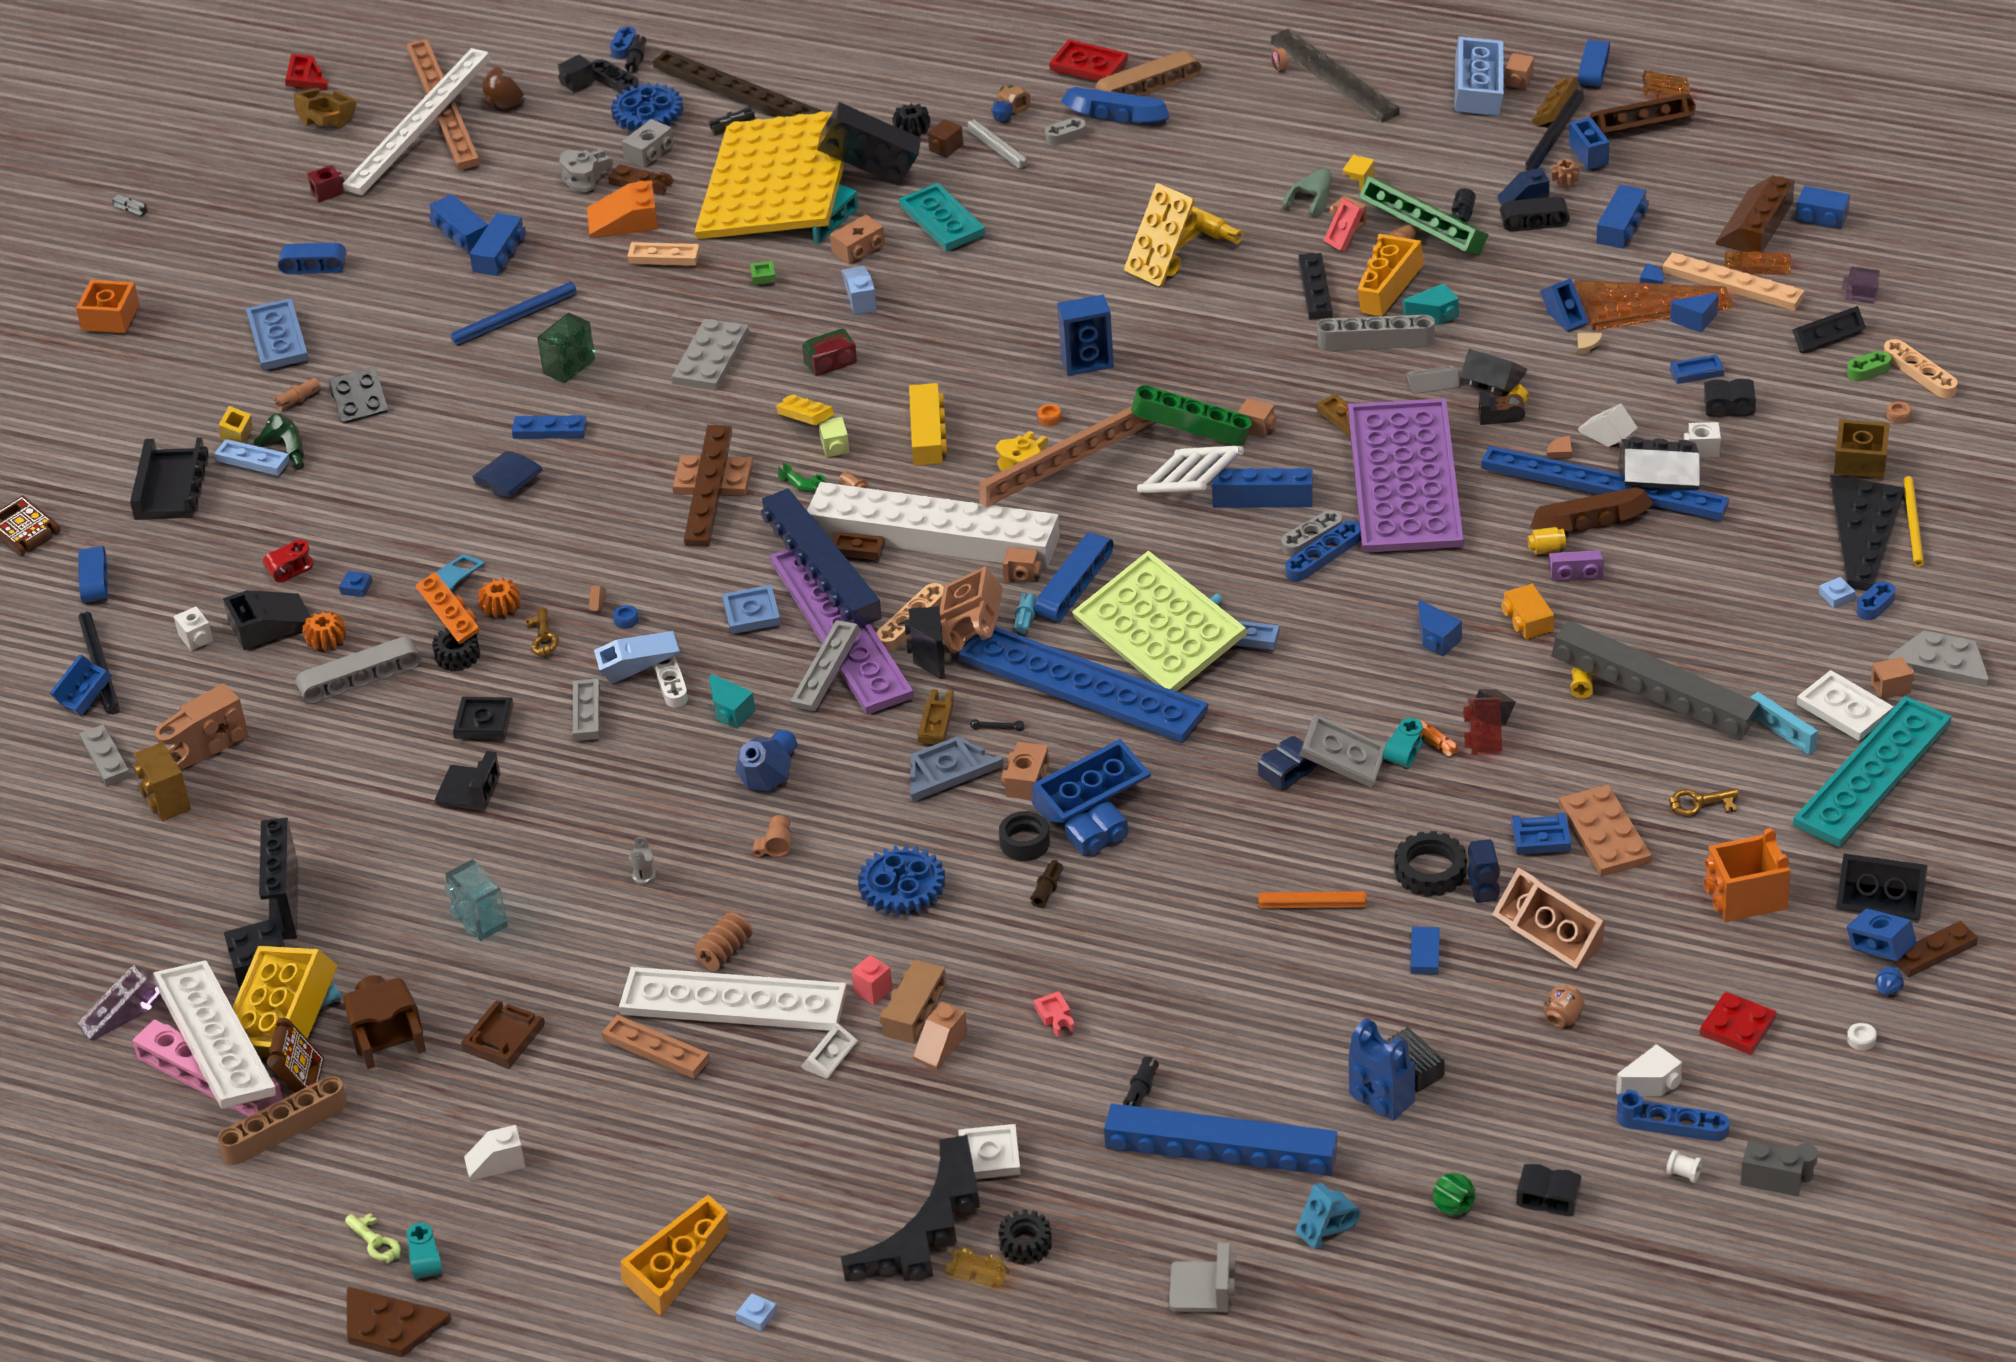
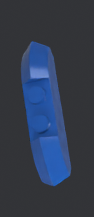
[1061,87,1170,125]

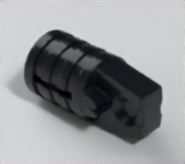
[1452,188,1476,223]

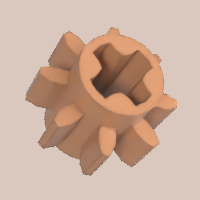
[1551,159,1580,188]

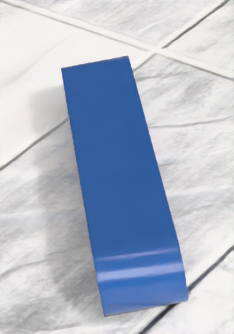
[1034,532,1114,622]

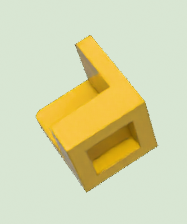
[1343,155,1374,192]

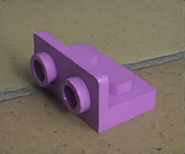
[1549,550,1604,581]

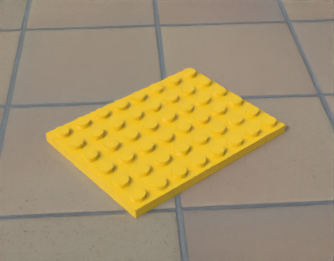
[695,112,845,239]

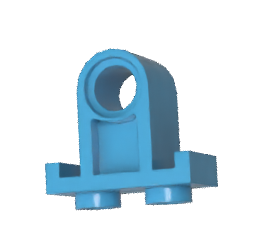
[1295,1183,1361,1249]

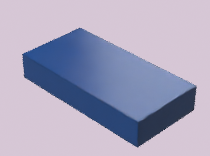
[1670,355,1724,384]
[1410,927,1440,974]

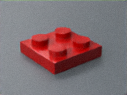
[1700,991,1777,1055]

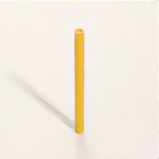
[1903,476,1924,567]

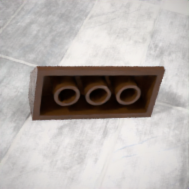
[1716,175,1795,256]

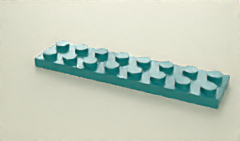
[1793,696,1952,847]

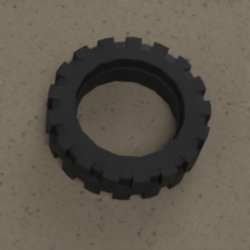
[1394,831,1467,897]

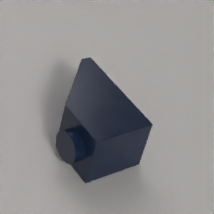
[1498,168,1550,205]

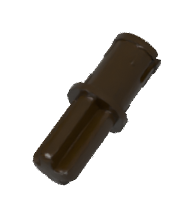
[1030,860,1063,908]

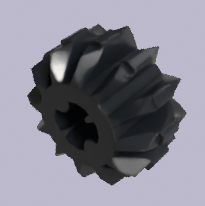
[892,103,931,137]

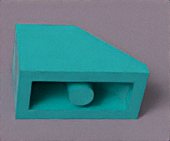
[1403,283,1459,325]
[709,674,756,729]

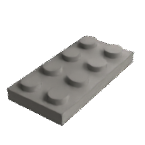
[671,319,749,391]

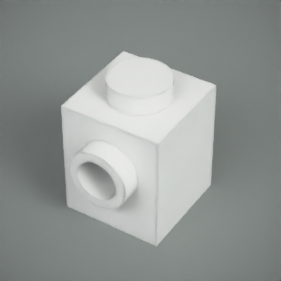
[174,607,213,651]

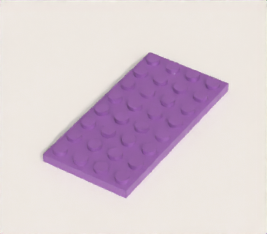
[1348,398,1463,553]

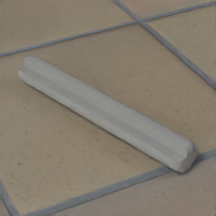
[967,119,1028,169]

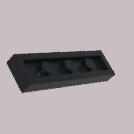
[1298,253,1333,320]

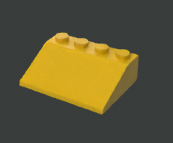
[232,946,338,1059]

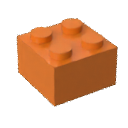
[76,280,140,333]

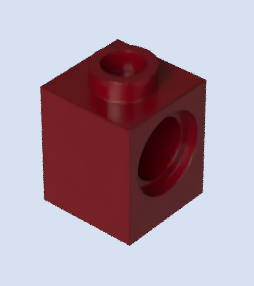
[307,165,345,203]

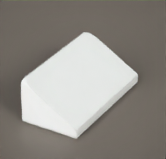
[801,1023,858,1079]

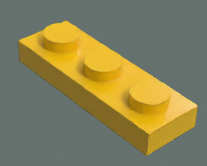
[776,395,834,425]

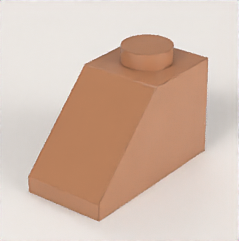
[913,1002,967,1070]

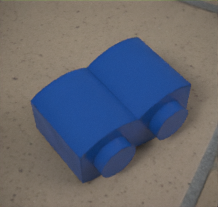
[1065,801,1128,856]

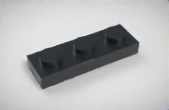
[1792,306,1866,352]

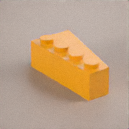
[1358,234,1424,316]
[620,1195,728,1317]

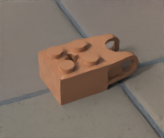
[940,566,1003,654]
[155,683,249,770]

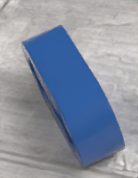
[610,27,637,59]
[1856,581,1895,620]

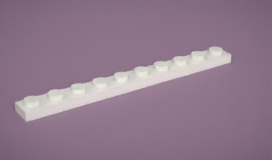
[343,48,491,195]

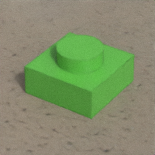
[750,261,776,285]

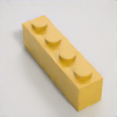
[909,383,947,466]

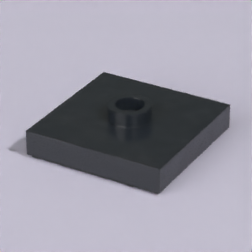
[453,697,513,740]

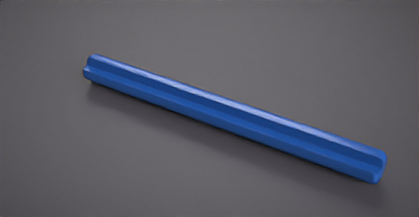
[450,282,577,345]

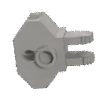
[559,149,614,192]

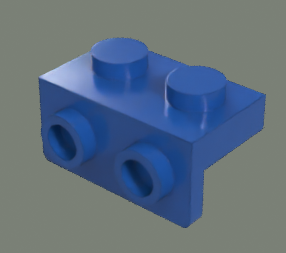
[50,654,112,716]

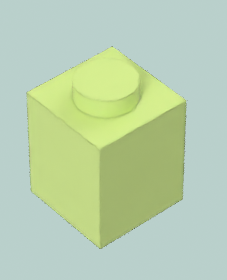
[819,417,850,458]

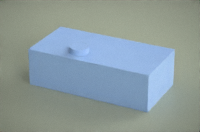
[1454,37,1503,116]

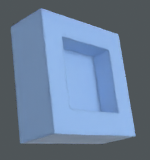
[1819,577,1855,608]
[735,1293,777,1332]

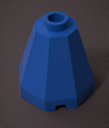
[735,737,792,793]

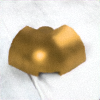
[294,88,357,129]

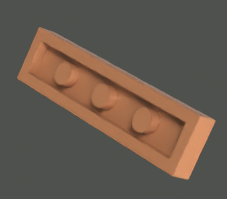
[601,1015,710,1079]

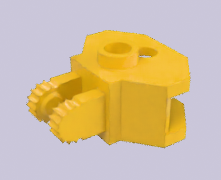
[995,431,1048,471]

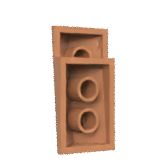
[1492,867,1605,969]

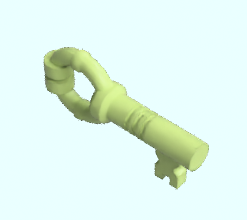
[345,1214,401,1263]

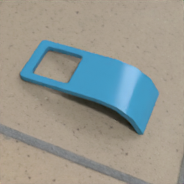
[436,554,484,592]

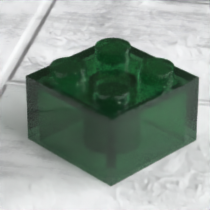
[537,312,596,384]

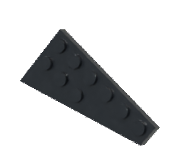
[1830,475,1905,591]

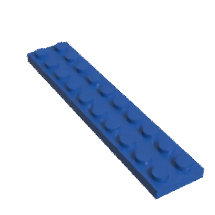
[958,627,1208,743]

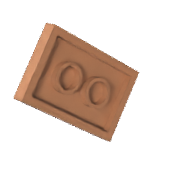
[673,455,753,496]

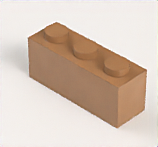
[880,959,947,1044]

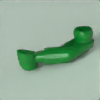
[778,463,826,492]

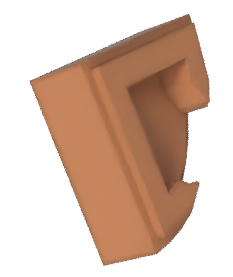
[1547,436,1572,459]
[589,585,607,611]

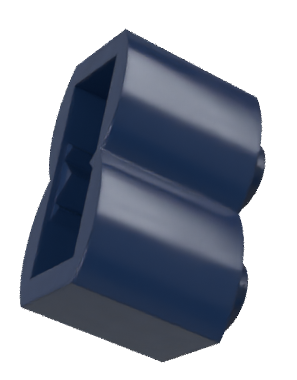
[1258,736,1318,790]
[1467,839,1500,903]

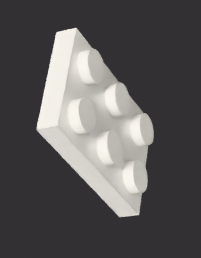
[1797,670,1893,741]

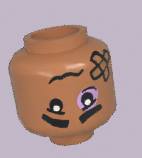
[1543,985,1585,1028]

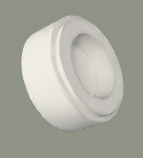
[1847,1023,1877,1051]

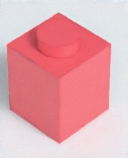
[851,955,893,1006]

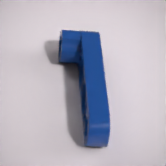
[1617,1090,1730,1141]

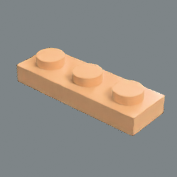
[627,242,700,266]

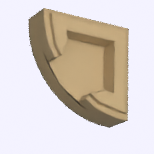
[1577,333,1602,355]

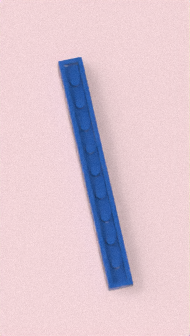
[1481,446,1729,521]

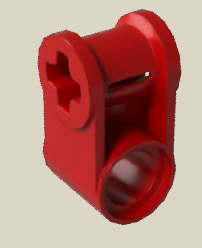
[263,540,314,583]

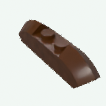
[1589,93,1696,134]
[1530,487,1653,534]

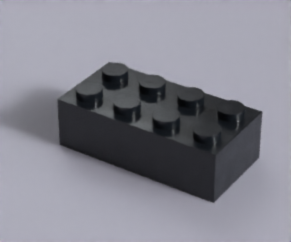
[817,102,921,186]

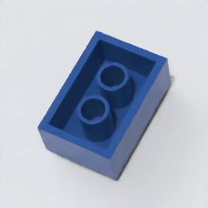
[1057,294,1114,377]

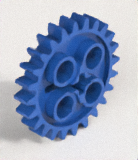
[611,82,684,132]
[858,845,946,917]

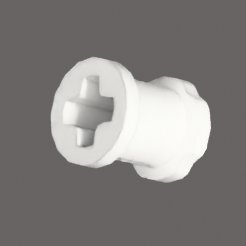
[1666,1150,1703,1183]

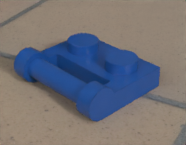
[1511,813,1571,855]

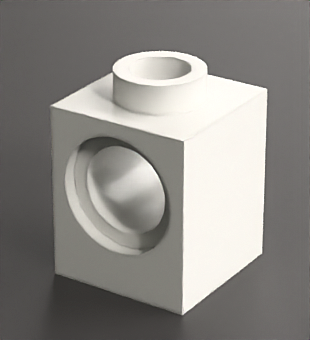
[1683,422,1721,458]

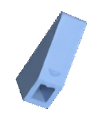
[594,631,681,684]

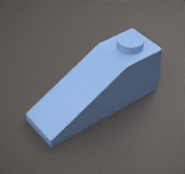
[841,266,877,315]

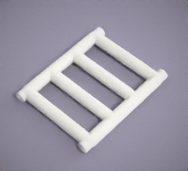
[1137,446,1244,493]

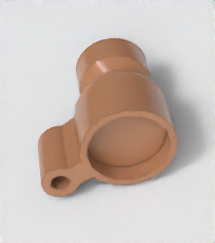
[753,815,792,858]

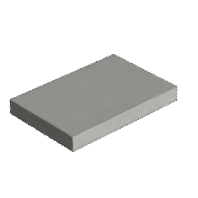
[1299,714,1385,788]

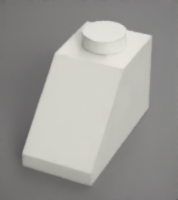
[1578,404,1638,447]
[1616,1044,1682,1097]
[464,1125,526,1181]

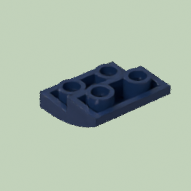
[472,451,543,497]

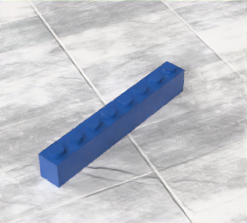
[1104,1103,1338,1176]

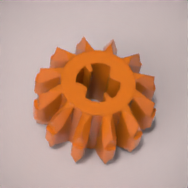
[478,577,521,618]
[302,610,346,652]

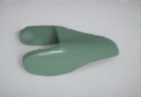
[1283,168,1332,217]

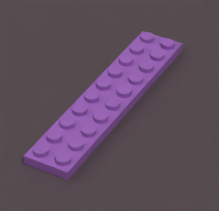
[770,550,914,715]

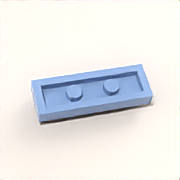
[214,439,290,476]

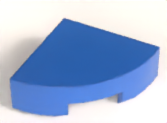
[1640,263,1664,288]

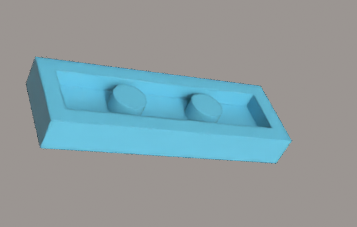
[1751,692,1818,755]

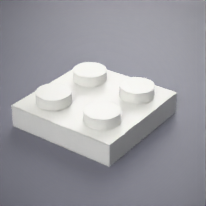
[958,1124,1021,1179]

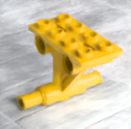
[1124,183,1243,287]

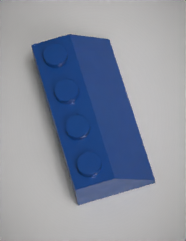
[1212,468,1313,508]
[1032,739,1151,822]

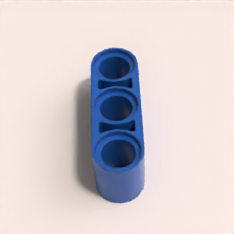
[1578,40,1610,87]
[278,243,347,274]
[78,546,108,603]

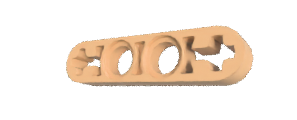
[1884,339,1958,398]
[876,583,944,651]

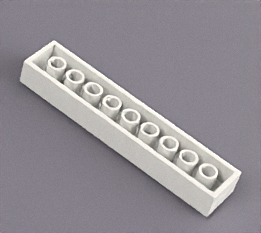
[807,482,1060,569]

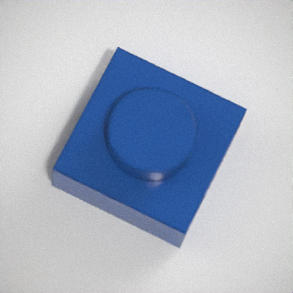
[339,571,372,597]

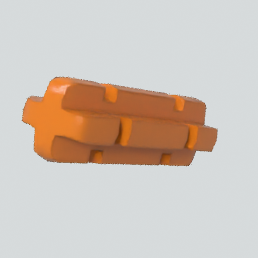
[1420,720,1458,757]

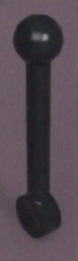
[970,719,1024,731]

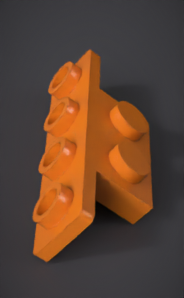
[415,572,480,644]

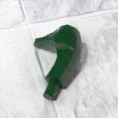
[253,413,304,469]

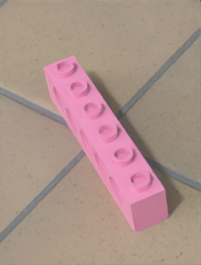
[132,1019,283,1117]

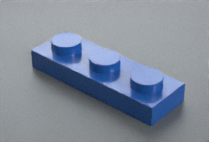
[512,415,587,439]

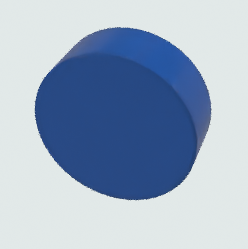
[613,605,639,629]

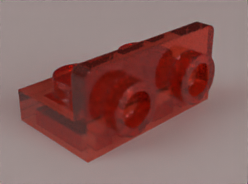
[1463,697,1502,755]

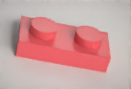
[1324,198,1365,251]

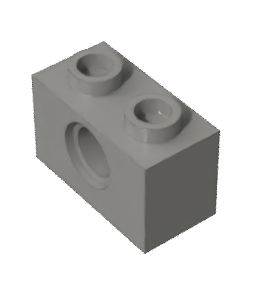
[622,119,674,168]

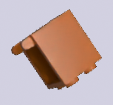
[1703,828,1791,922]

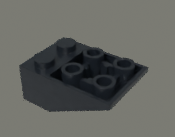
[223,590,312,650]

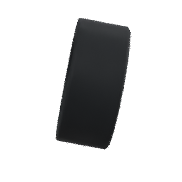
[999,811,1050,861]

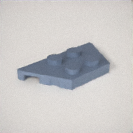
[910,736,1004,802]

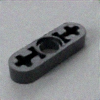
[591,59,639,95]

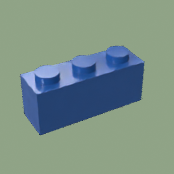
[1597,184,1649,249]
[429,194,489,254]
[469,213,526,276]

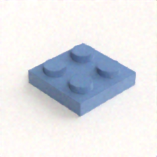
[722,585,781,634]

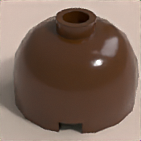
[482,67,525,111]

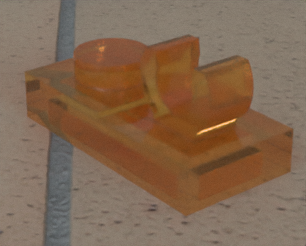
[1642,70,1690,99]

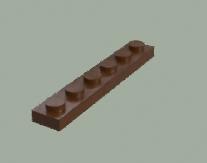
[684,425,733,546]

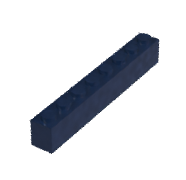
[761,488,882,628]

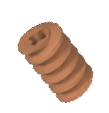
[694,912,753,971]

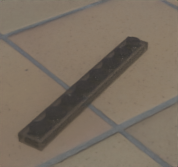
[1271,28,1400,123]

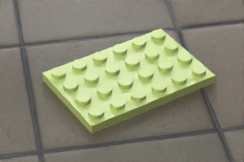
[1072,551,1247,692]

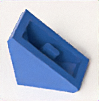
[1670,293,1718,333]

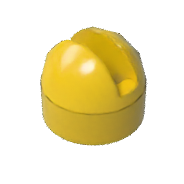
[1509,384,1529,405]

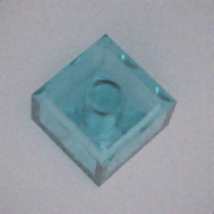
[445,859,508,941]

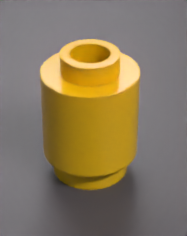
[1527,527,1566,555]

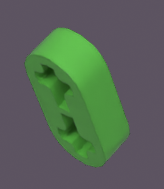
[1847,351,1891,381]

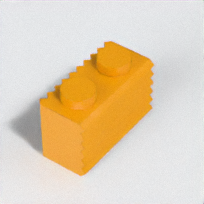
[1501,583,1554,640]

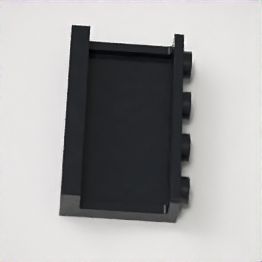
[130,438,209,520]
[259,817,298,940]

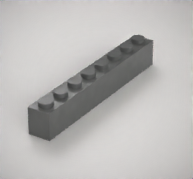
[1551,620,1759,740]

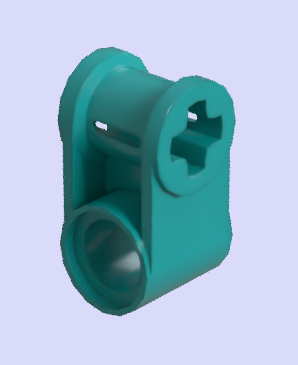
[1383,718,1423,768]
[407,1223,443,1280]

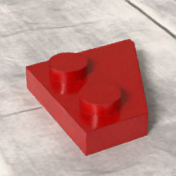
[285,54,328,90]

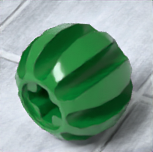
[1432,1172,1476,1217]

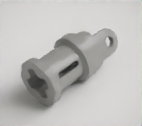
[629,837,656,886]

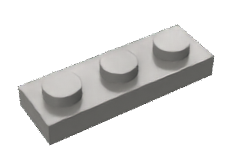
[573,678,600,741]
[79,724,131,787]

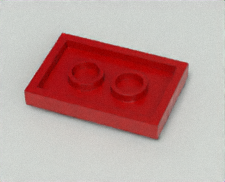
[1049,39,1128,82]

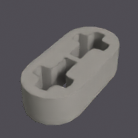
[1045,118,1086,145]

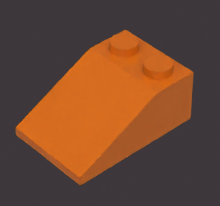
[587,180,658,238]

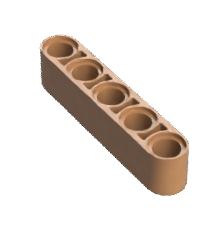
[1095,50,1202,96]
[217,1076,347,1165]

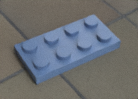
[246,298,309,370]

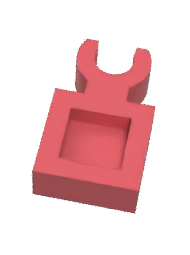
[1034,991,1074,1037]

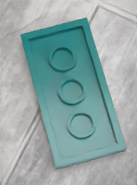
[899,183,986,251]

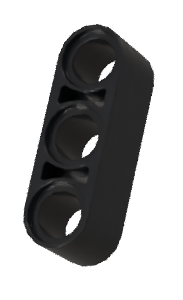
[1499,197,1570,232]

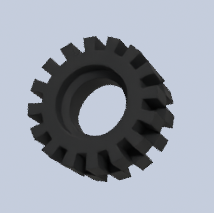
[432,628,480,671]
[998,1209,1052,1265]

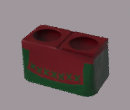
[802,329,857,376]

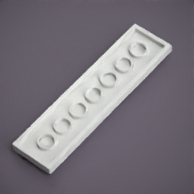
[153,960,276,1109]
[619,967,847,1031]

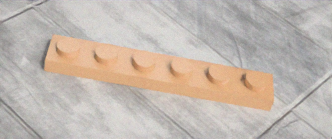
[1662,252,1804,311]

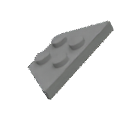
[1887,630,1988,688]

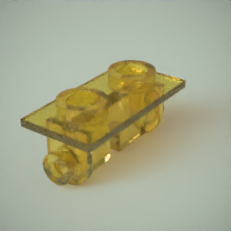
[946,1247,1010,1288]

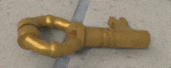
[526,607,559,658]
[1669,788,1739,817]

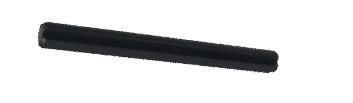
[1525,88,1584,171]
[78,611,120,714]

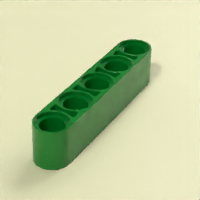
[1131,385,1252,446]

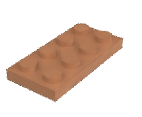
[1558,784,1652,877]

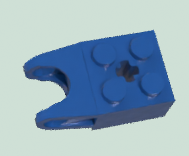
[1348,1018,1415,1121]

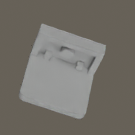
[1169,1243,1236,1312]

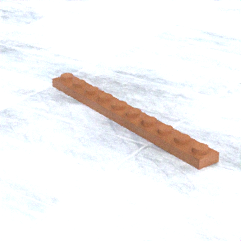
[406,39,480,170]
[979,407,1155,507]

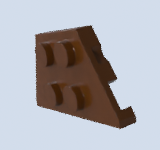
[347,1287,452,1358]

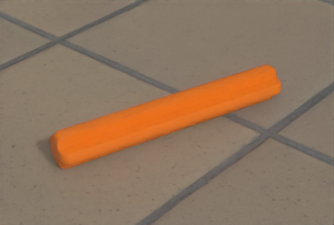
[1258,891,1367,909]

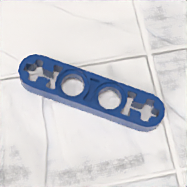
[1285,521,1361,582]

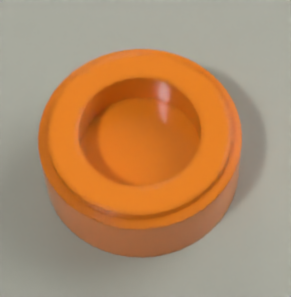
[1037,404,1062,426]

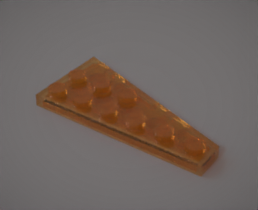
[1574,280,1732,331]

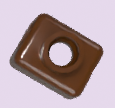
[343,975,426,1069]

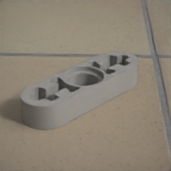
[1281,510,1342,557]

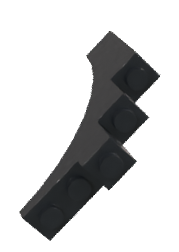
[841,1135,980,1282]

